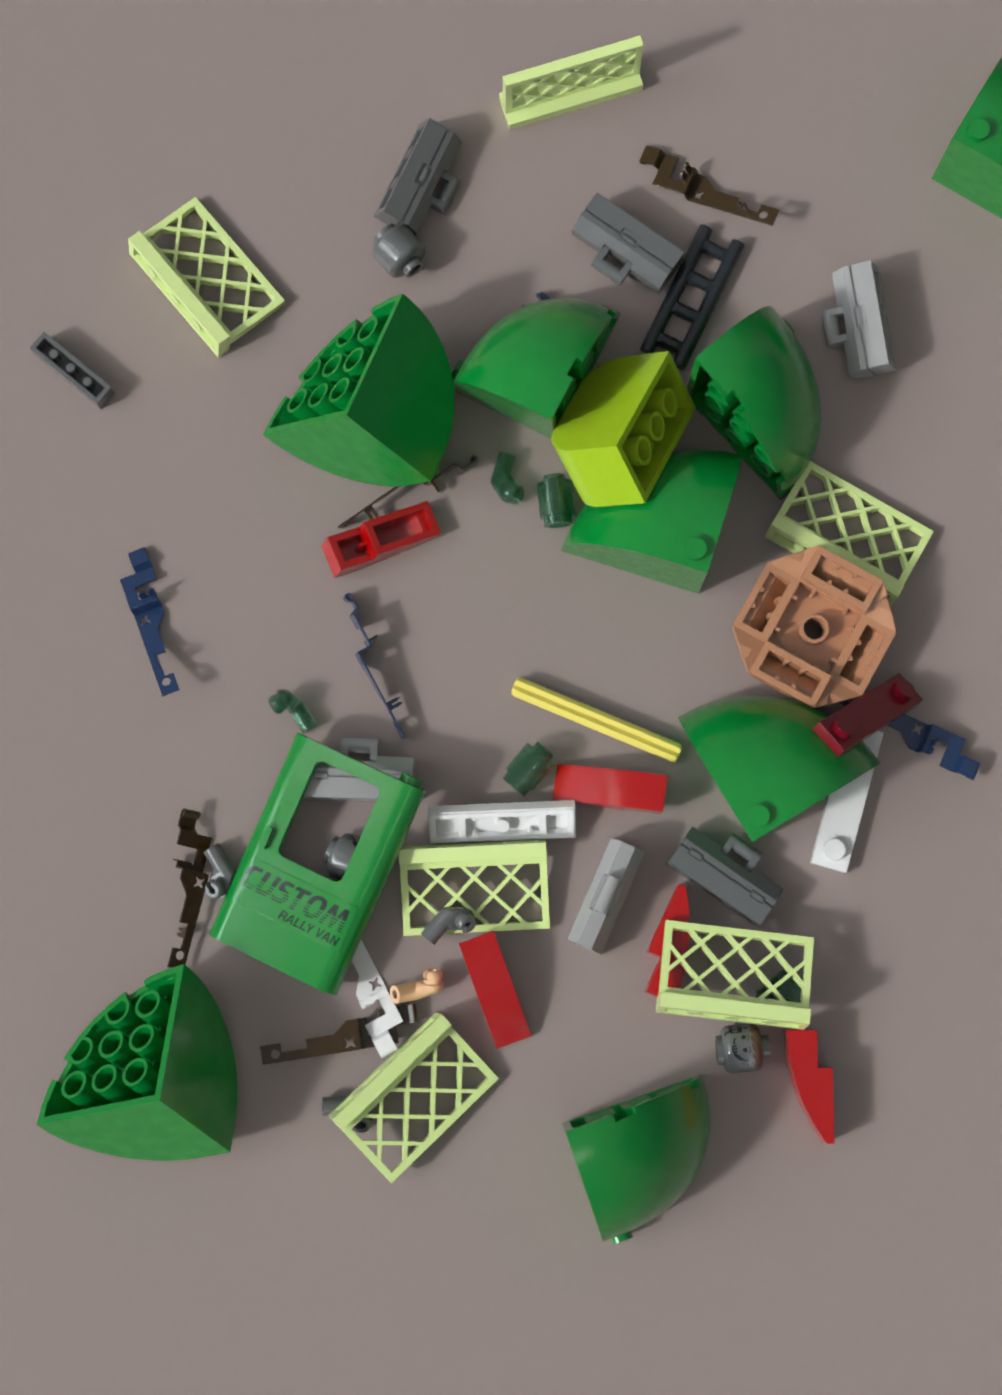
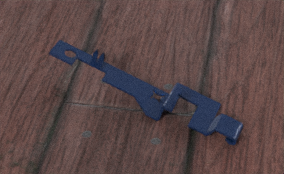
[120,547,180,696]
[343,593,406,739]
[839,698,981,781]

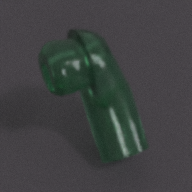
[491,452,525,505]
[268,689,318,734]

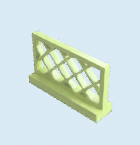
[499,35,644,130]
[128,197,285,358]
[764,461,934,607]
[399,839,550,936]
[656,920,814,1030]
[328,1013,499,1184]

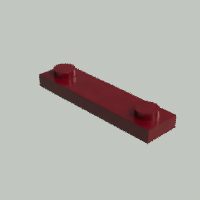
[813,672,923,756]

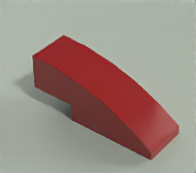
[321,501,441,578]
[552,764,668,814]
[644,884,690,997]
[459,931,531,1049]
[783,1029,834,1144]

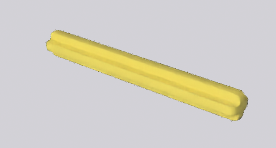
[511,677,682,762]

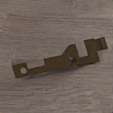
[639,146,780,226]
[338,455,478,529]
[167,808,212,968]
[260,1004,418,1065]

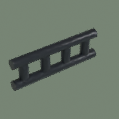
[640,224,745,370]

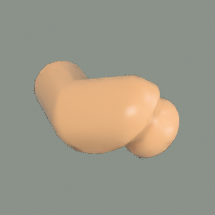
[390,968,445,1004]

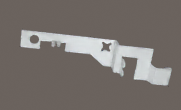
[352,940,403,1058]

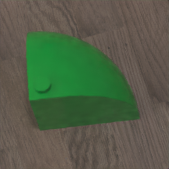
[931,57,1002,218]
[263,294,454,487]
[452,298,620,439]
[687,306,821,500]
[561,449,742,594]
[678,695,880,842]
[37,964,238,1161]
[562,1074,710,1244]

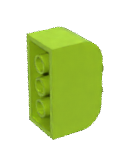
[551,351,696,507]

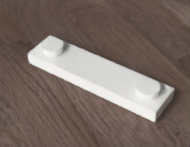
[810,731,884,873]
[428,800,576,844]

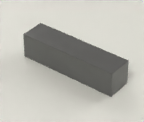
[30,332,115,409]

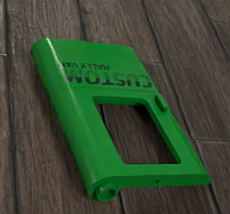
[209,732,426,995]

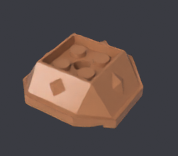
[731,545,896,709]

